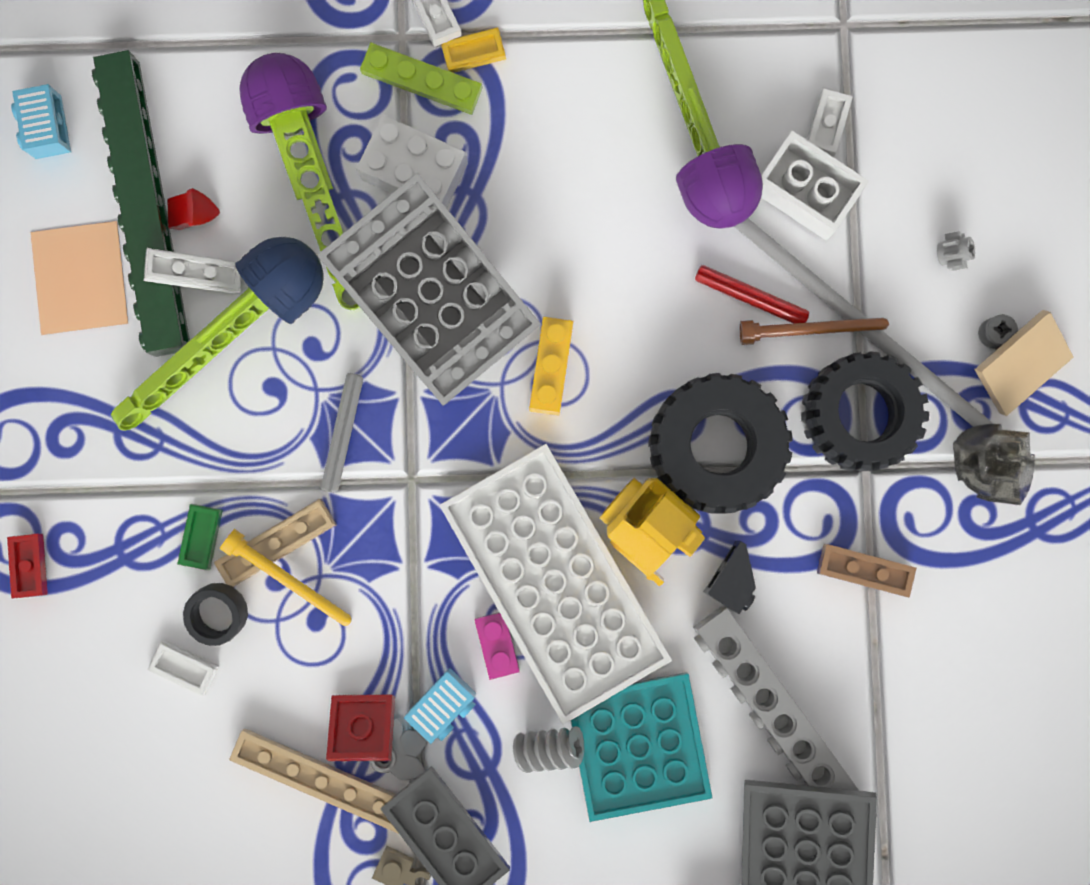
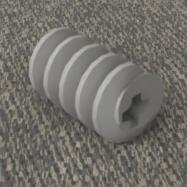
[513,726,584,773]

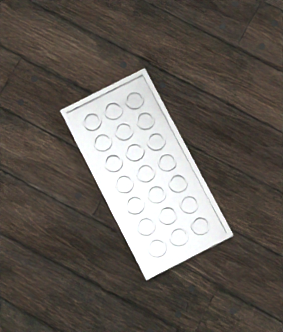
[439,444,672,725]

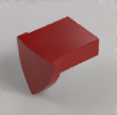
[167,188,220,230]

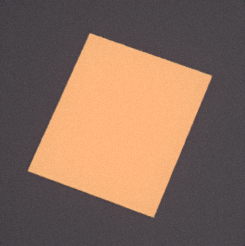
[30,221,128,335]

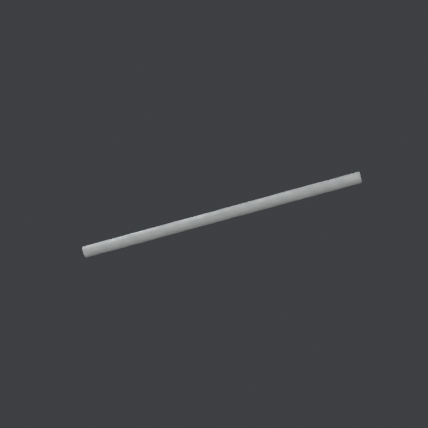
[734,218,1021,458]

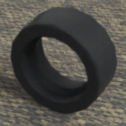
[183,583,248,646]

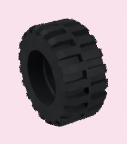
[801,351,929,472]

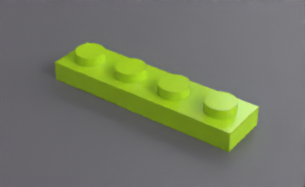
[360,42,483,115]

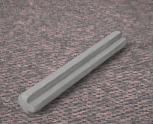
[321,373,363,493]

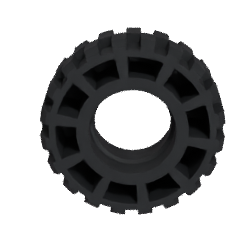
[648,373,793,514]

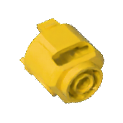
[599,477,705,586]

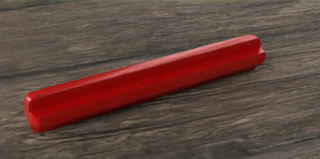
[695,265,810,324]

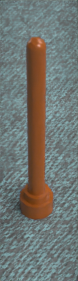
[739,318,889,345]

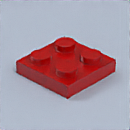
[326,694,395,761]

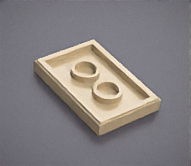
[974,310,1074,416]

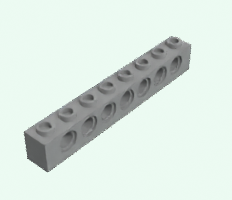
[693,606,877,817]

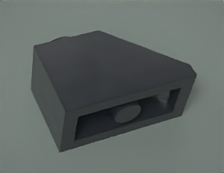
[703,541,756,614]

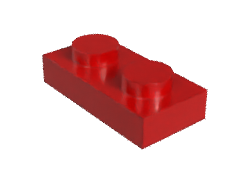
[7,534,48,599]

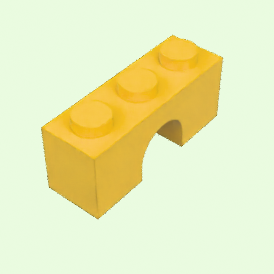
[529,316,574,416]

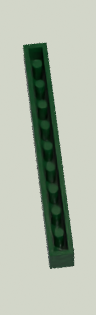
[92,50,190,357]

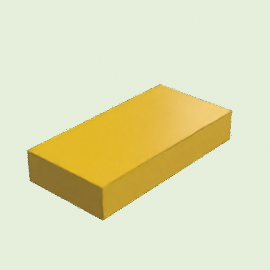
[441,27,506,73]

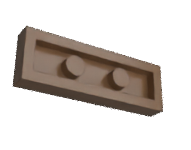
[817,544,917,598]

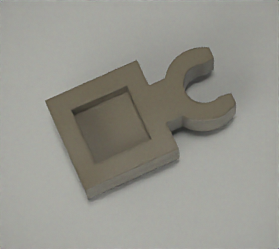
[372,845,431,885]

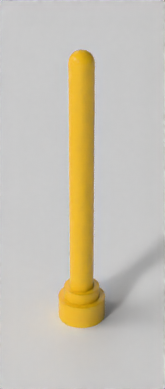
[220,529,352,626]

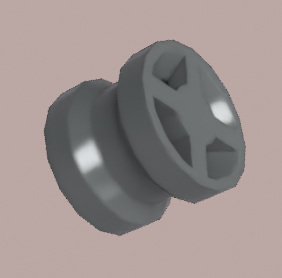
[978,314,1018,348]

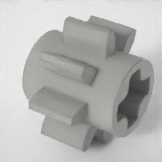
[937,231,975,271]

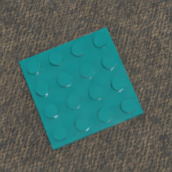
[571,672,713,822]

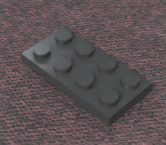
[380,766,510,885]

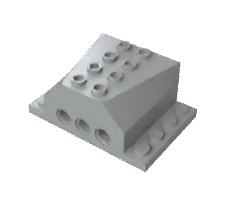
[317,173,541,406]

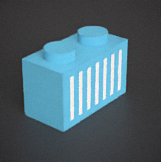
[11,84,71,159]
[404,668,476,744]

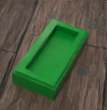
[177,504,223,570]

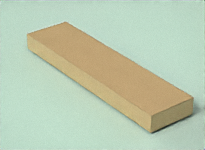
[213,499,337,587]

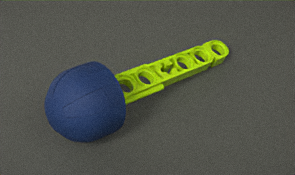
[111,237,324,431]

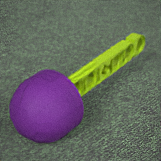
[643,0,763,229]
[239,53,360,311]

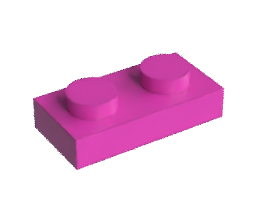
[474,612,520,680]

